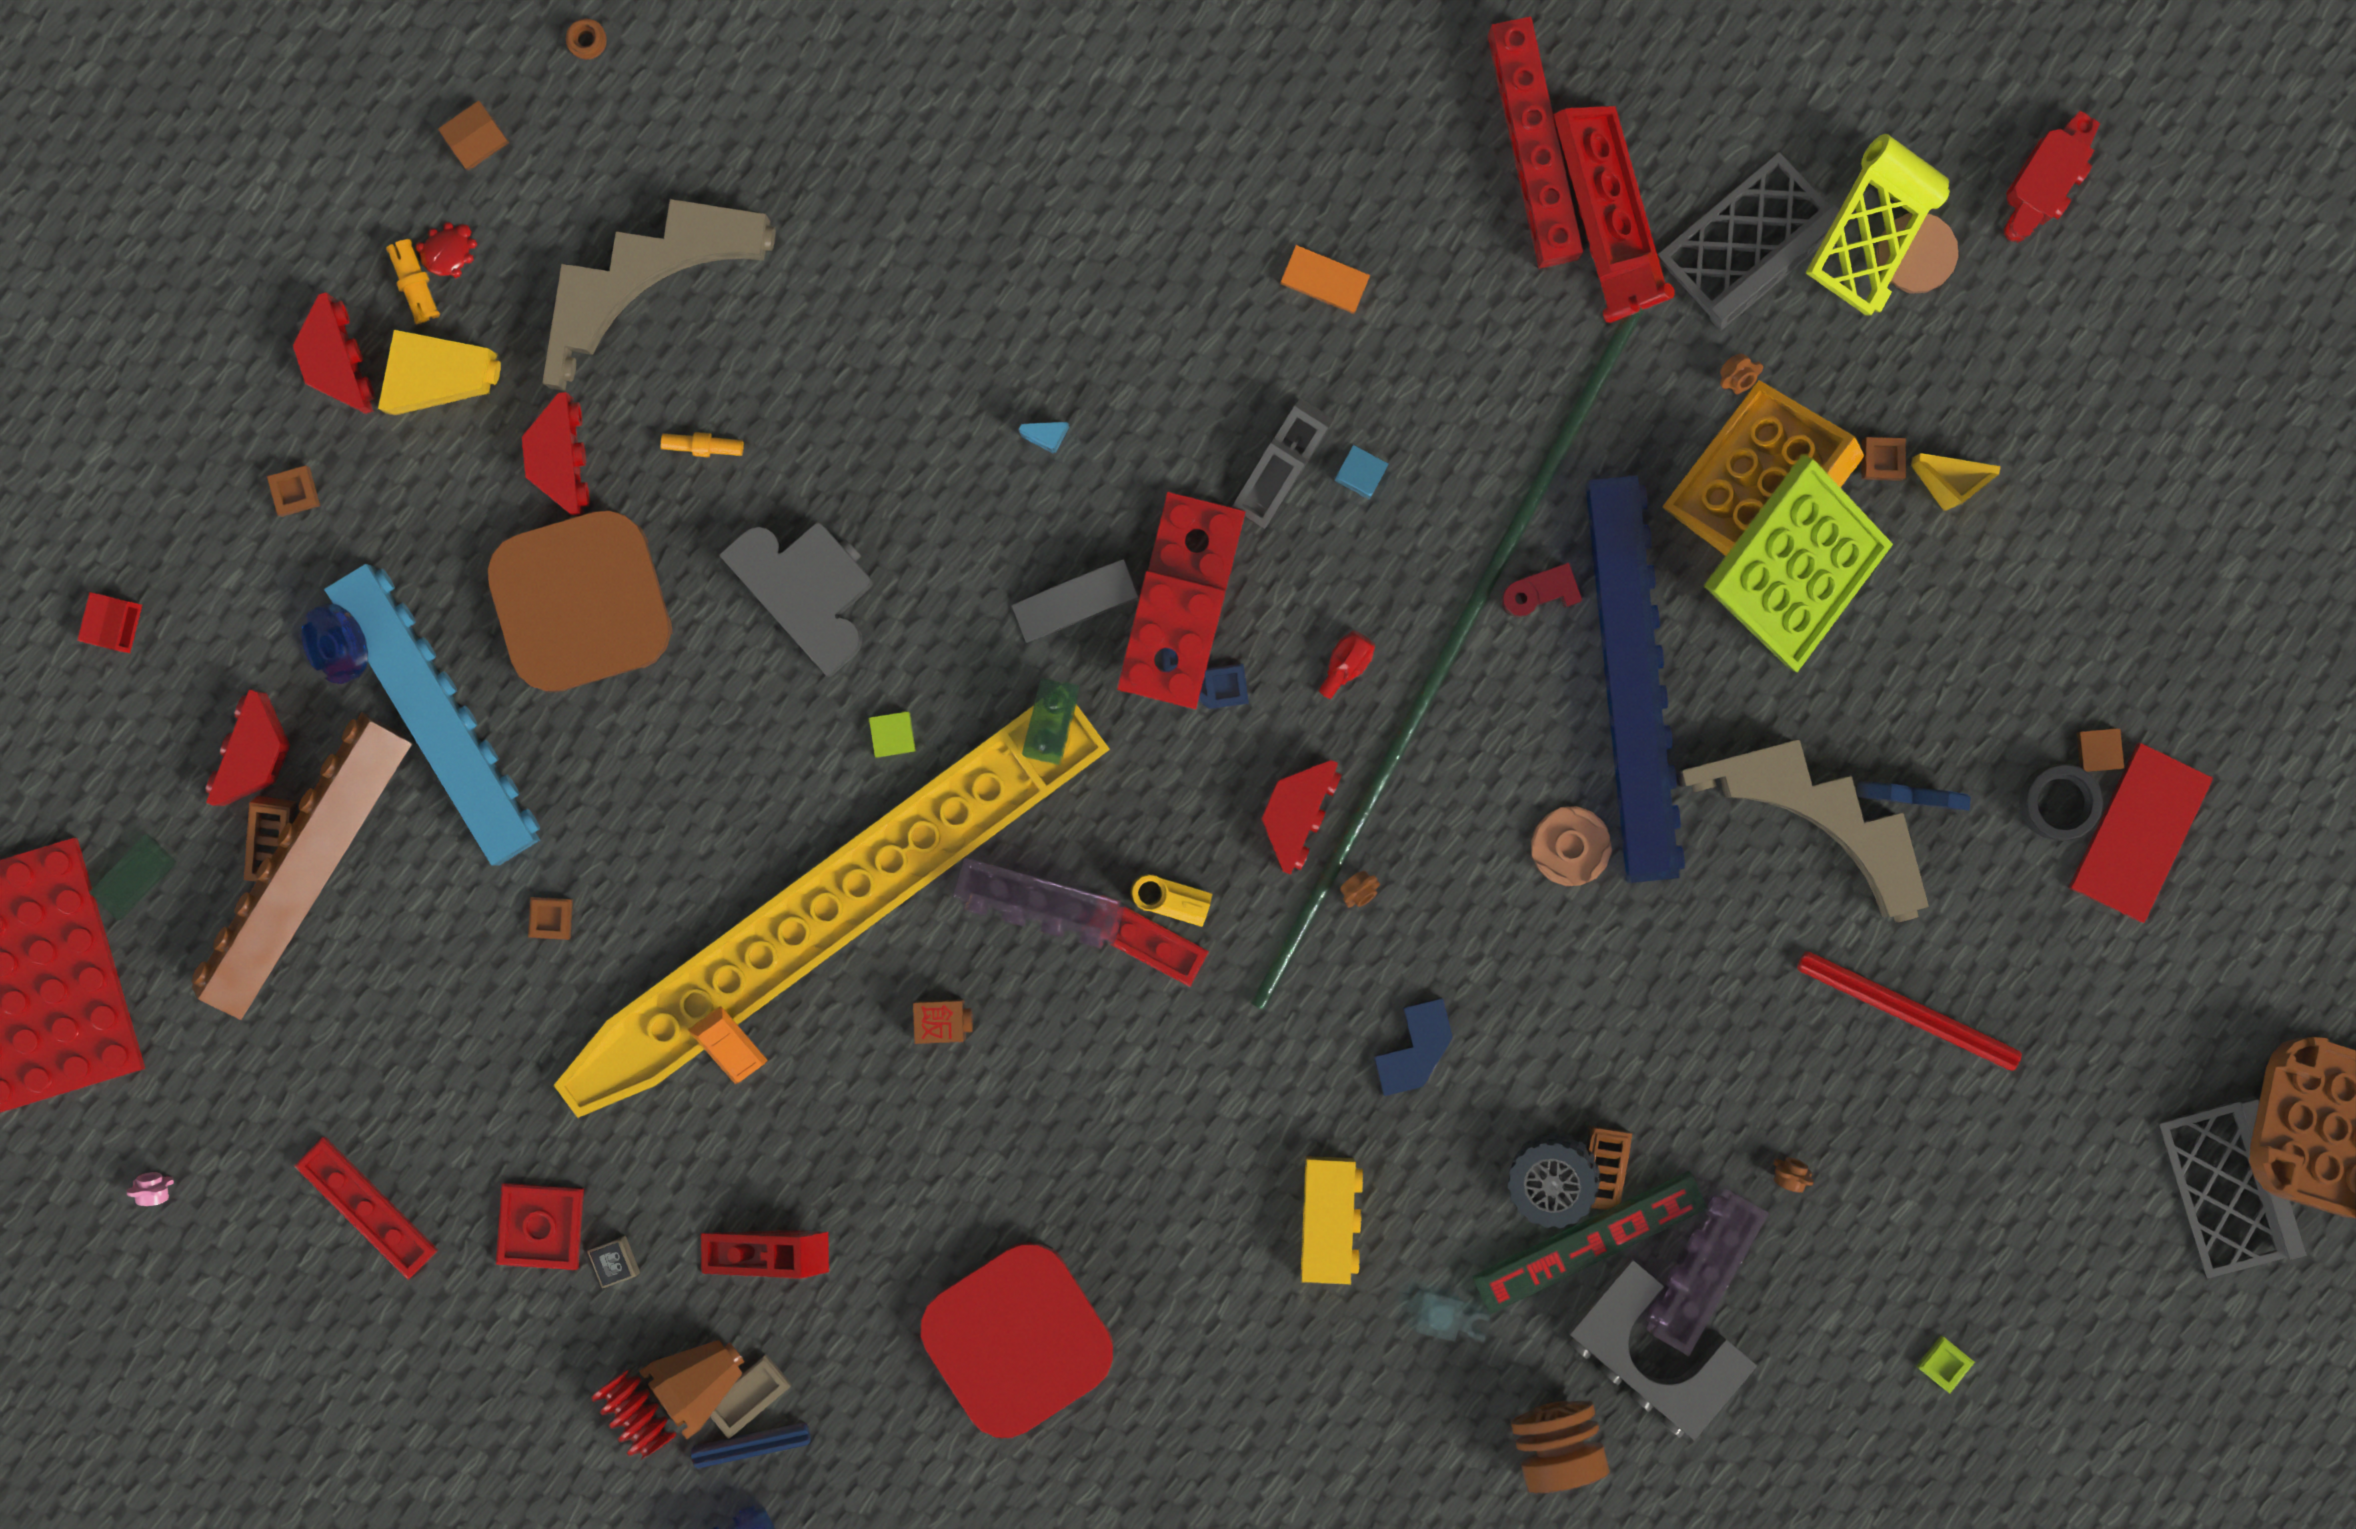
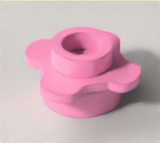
[127,1172,174,1206]

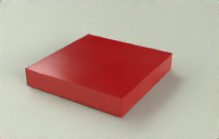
[496,1183,584,1270]

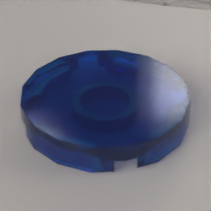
[301,603,368,684]

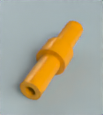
[661,432,743,457]

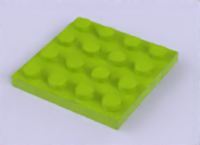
[1704,454,1893,672]

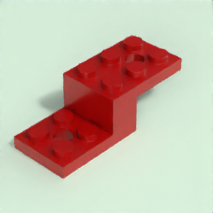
[1117,492,1246,709]

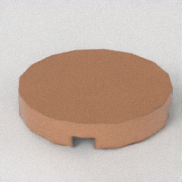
[1876,213,1958,293]
[1531,807,1612,886]

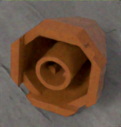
[639,1340,744,1439]

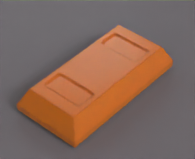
[688,1006,768,1084]

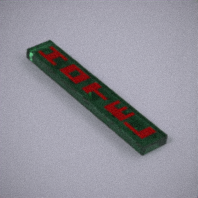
[1472,1170,1708,1315]

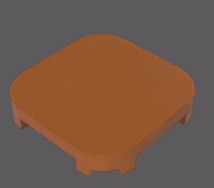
[488,511,672,692]
[2250,1037,2356,1218]

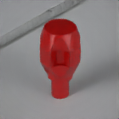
[1318,630,1375,699]

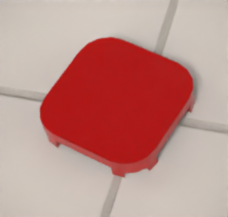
[921,1242,1113,1438]

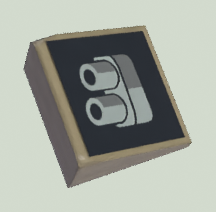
[587,1236,640,1289]

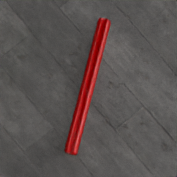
[1797,951,2022,1071]

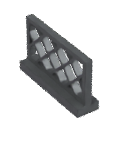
[1658,152,1839,331]
[2158,1094,2307,1279]

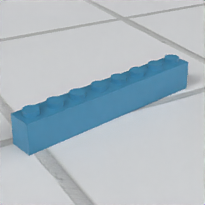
[324,564,540,866]

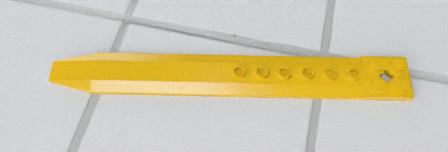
[554,685,1110,1118]

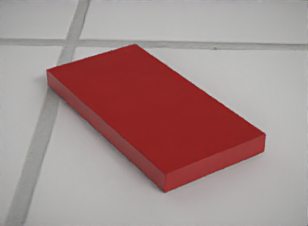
[2068,743,2213,923]

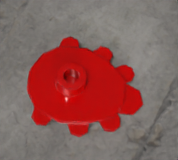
[416,222,477,278]

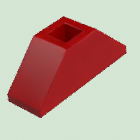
[293,292,375,414]
[522,392,590,517]
[206,689,290,806]
[1261,760,1342,875]

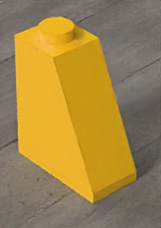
[378,330,501,415]

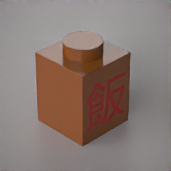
[913,999,973,1044]

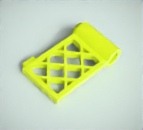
[1805,134,1950,315]

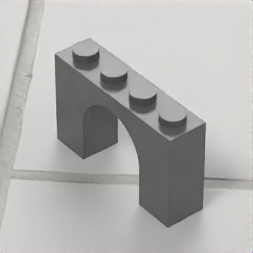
[1566,1256,1757,1441]

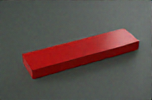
[294,1137,438,1280]

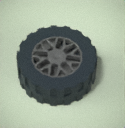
[1508,1133,1600,1228]

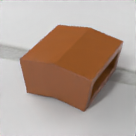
[438,101,509,171]

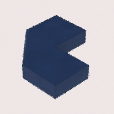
[1161,648,1249,709]
[1856,781,1971,811]
[1374,998,1453,1096]

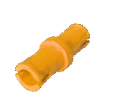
[386,239,440,324]

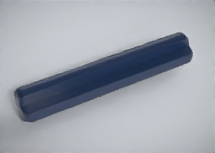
[691,1422,811,1468]

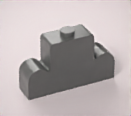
[719,523,873,677]

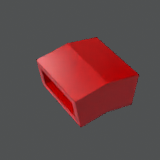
[77,592,142,653]

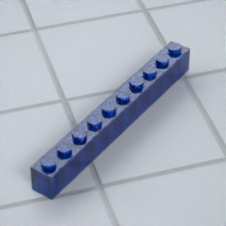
[1585,475,1685,883]

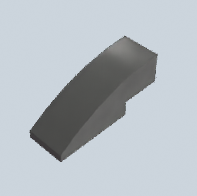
[1231,398,1335,529]
[1012,559,1138,643]

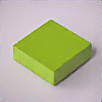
[869,711,916,758]
[1916,1335,1975,1393]

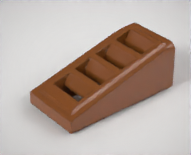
[244,796,296,882]
[1586,1125,1632,1212]

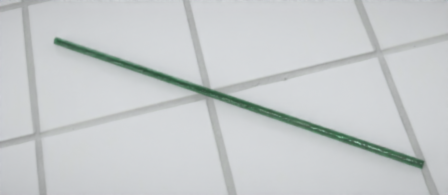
[1251,308,1645,1011]

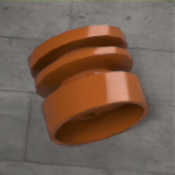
[1511,1400,1610,1493]

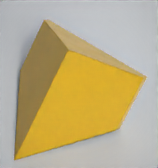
[1911,453,2000,511]

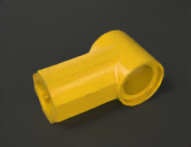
[1130,874,1212,927]

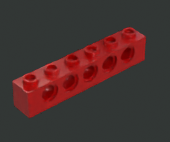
[1488,16,1583,269]

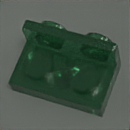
[1022,678,1081,766]

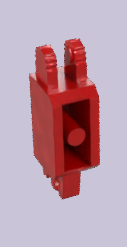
[2003,111,2100,243]

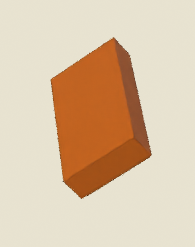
[1280,245,1370,314]

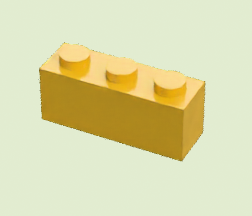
[1300,1156,1363,1284]

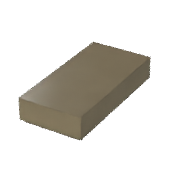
[710,1354,792,1439]

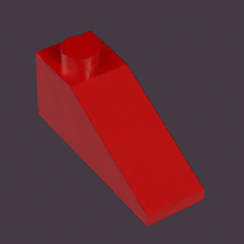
[701,1230,829,1279]

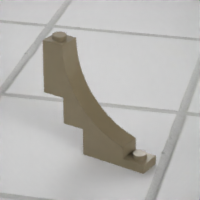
[542,199,775,391]
[1677,740,1929,923]

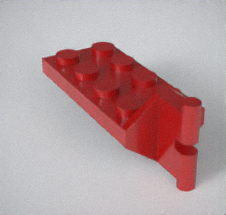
[1553,106,1675,323]

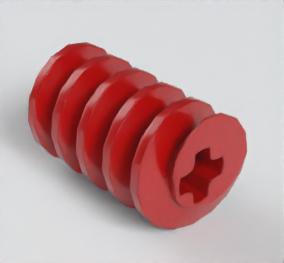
[591,1368,677,1460]

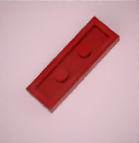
[1084,895,1209,987]

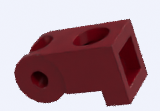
[1502,563,1582,618]

